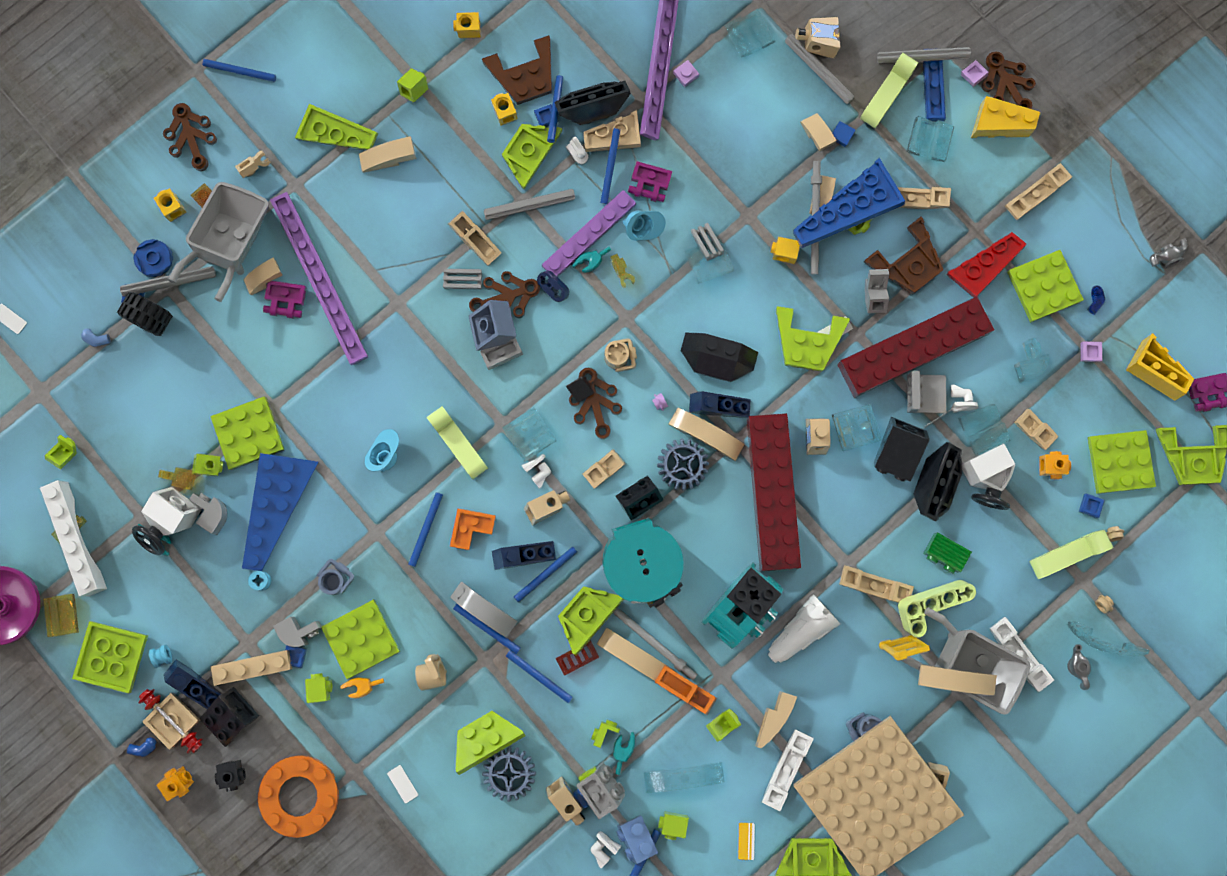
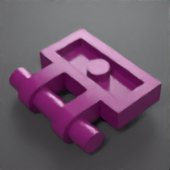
[628,161,672,202]
[263,281,307,319]
[1189,373,1227,412]

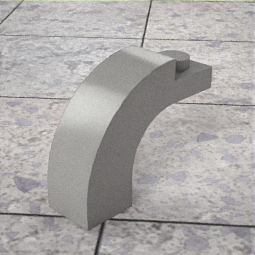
[450,582,518,638]

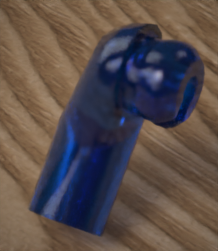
[1087,285,1105,315]

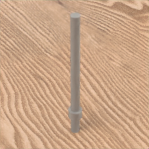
[811,161,822,275]
[613,608,698,680]

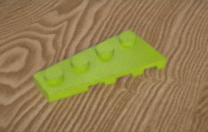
[295,104,378,150]

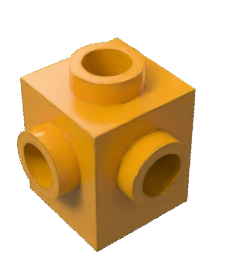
[1039,451,1071,479]
[156,766,194,801]

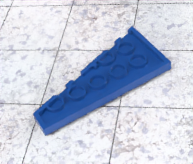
[793,158,905,249]
[242,453,319,571]

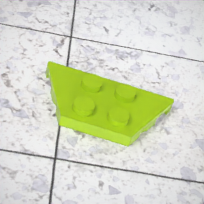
[502,124,563,189]
[558,586,624,656]
[455,711,526,775]
[775,838,852,876]

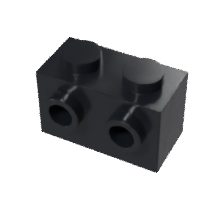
[615,475,664,521]

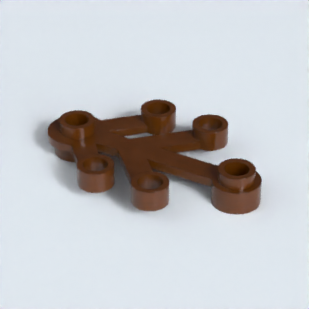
[982,52,1036,109]
[163,103,217,171]
[469,271,540,318]
[569,368,622,439]

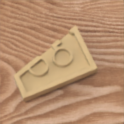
[583,110,641,152]

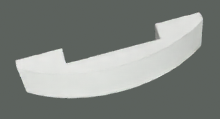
[989,617,1054,692]
[762,729,814,811]

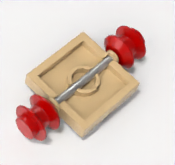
[138,689,203,754]

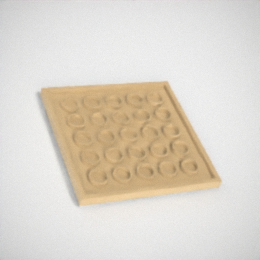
[793,715,964,876]

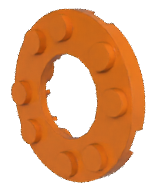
[258,755,339,838]

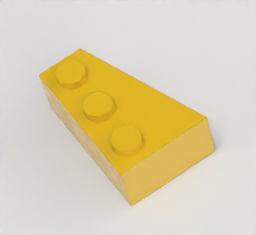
[971,96,1040,138]
[1126,333,1194,401]

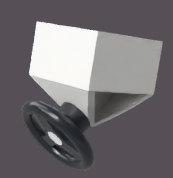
[962,444,1015,510]
[132,487,202,555]

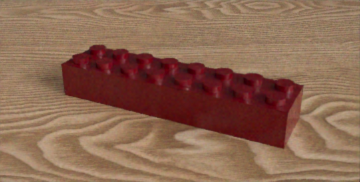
[837,297,995,398]
[747,413,801,572]

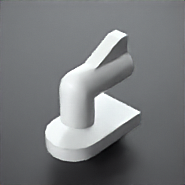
[566,137,588,164]
[950,385,978,413]
[521,453,551,488]
[591,831,621,868]

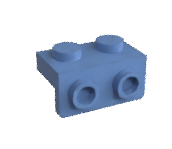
[616,815,658,864]

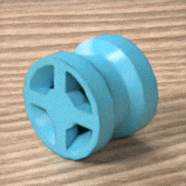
[248,571,272,591]
[149,645,172,668]

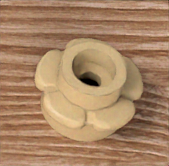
[1106,526,1124,542]
[1095,595,1114,613]

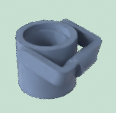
[316,559,354,595]
[846,712,882,742]

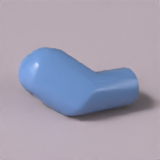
[81,328,111,347]

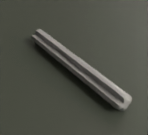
[785,34,854,104]
[877,47,971,63]
[484,189,575,220]
[120,266,216,297]

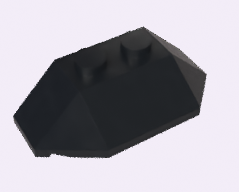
[554,81,631,125]
[680,332,758,382]
[913,442,962,521]

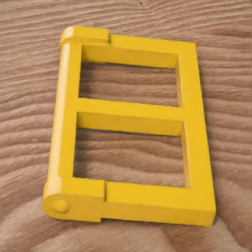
[879,635,930,660]

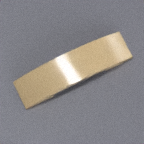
[1005,163,1072,220]
[897,187,951,209]
[668,408,745,461]
[839,565,914,603]
[597,628,673,681]
[918,665,997,695]

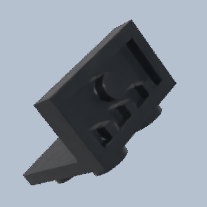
[200,687,259,747]

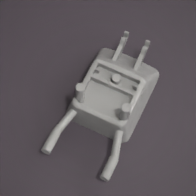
[168,182,268,302]
[901,607,1031,715]

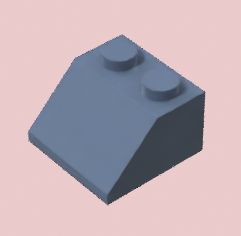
[468,300,516,351]

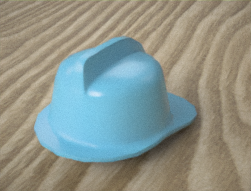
[623,211,666,241]
[365,429,399,472]

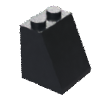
[874,417,930,482]

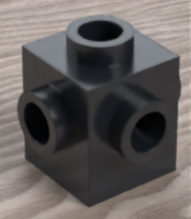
[215,760,246,792]

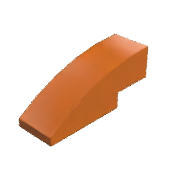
[655,666,717,715]

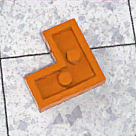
[450,508,496,550]

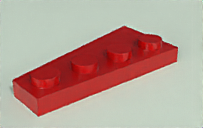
[947,232,1027,297]

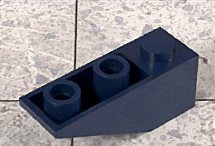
[689,391,751,418]
[492,541,556,570]
[163,659,222,709]

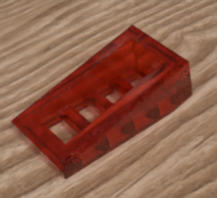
[555,640,599,676]

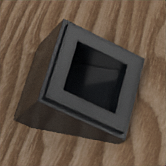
[566,377,594,403]

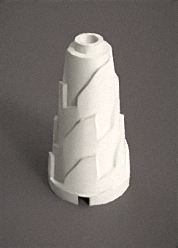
[768,594,840,663]

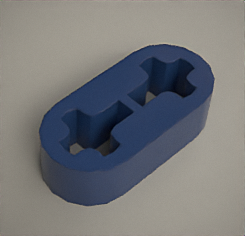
[537,270,569,302]

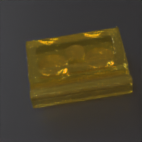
[43,594,79,637]

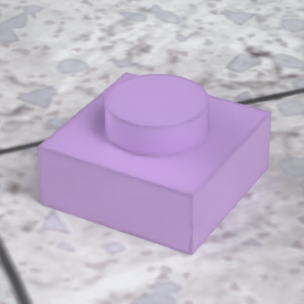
[673,60,699,87]
[961,60,988,87]
[1080,341,1102,362]

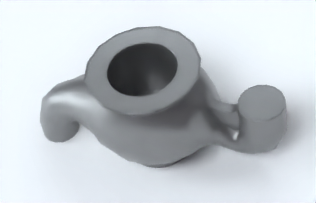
[1149,238,1188,267]
[1067,644,1091,690]

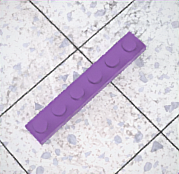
[542,190,636,277]

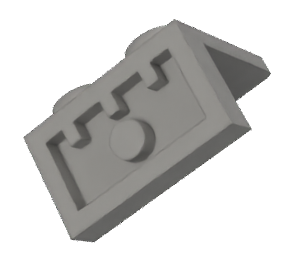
[907,371,946,413]
[576,762,625,819]

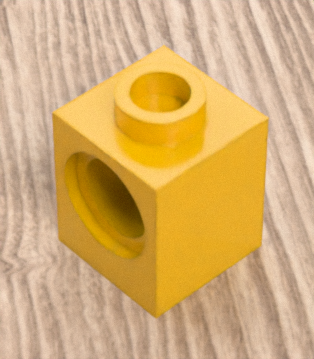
[453,12,481,38]
[491,93,518,126]
[154,188,186,222]
[770,236,800,264]

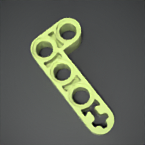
[860,53,919,128]
[426,406,488,480]
[1029,530,1113,579]
[898,580,976,638]

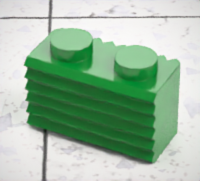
[923,532,972,574]

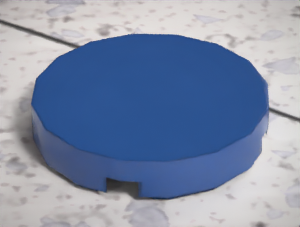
[133,239,173,277]

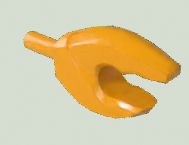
[340,677,384,699]

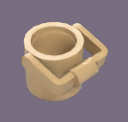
[604,339,637,372]
[415,654,447,691]

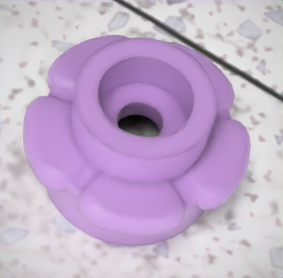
[652,393,668,411]

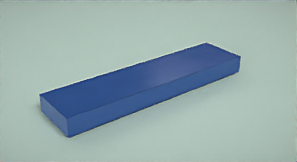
[923,49,946,122]

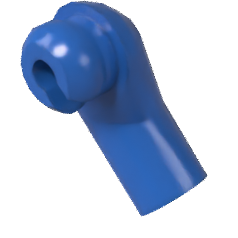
[127,737,157,757]

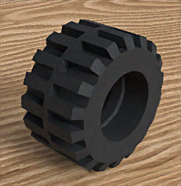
[117,292,173,336]

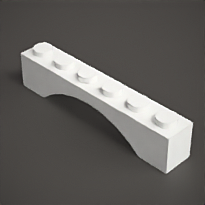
[40,480,107,596]

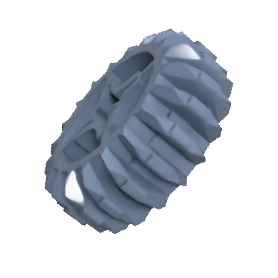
[657,439,709,491]
[482,746,536,802]

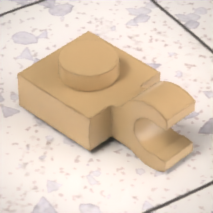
[235,151,271,178]

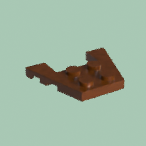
[482,35,552,105]
[864,217,943,294]

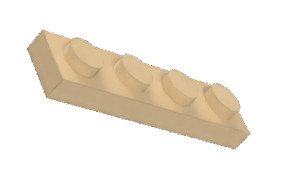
[211,650,292,686]

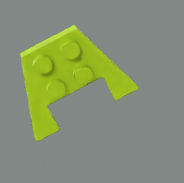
[776,306,850,372]
[1156,425,1227,485]

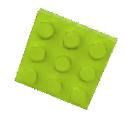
[1007,250,1084,323]
[210,396,285,470]
[1087,430,1156,494]
[321,599,400,679]
[72,621,148,693]

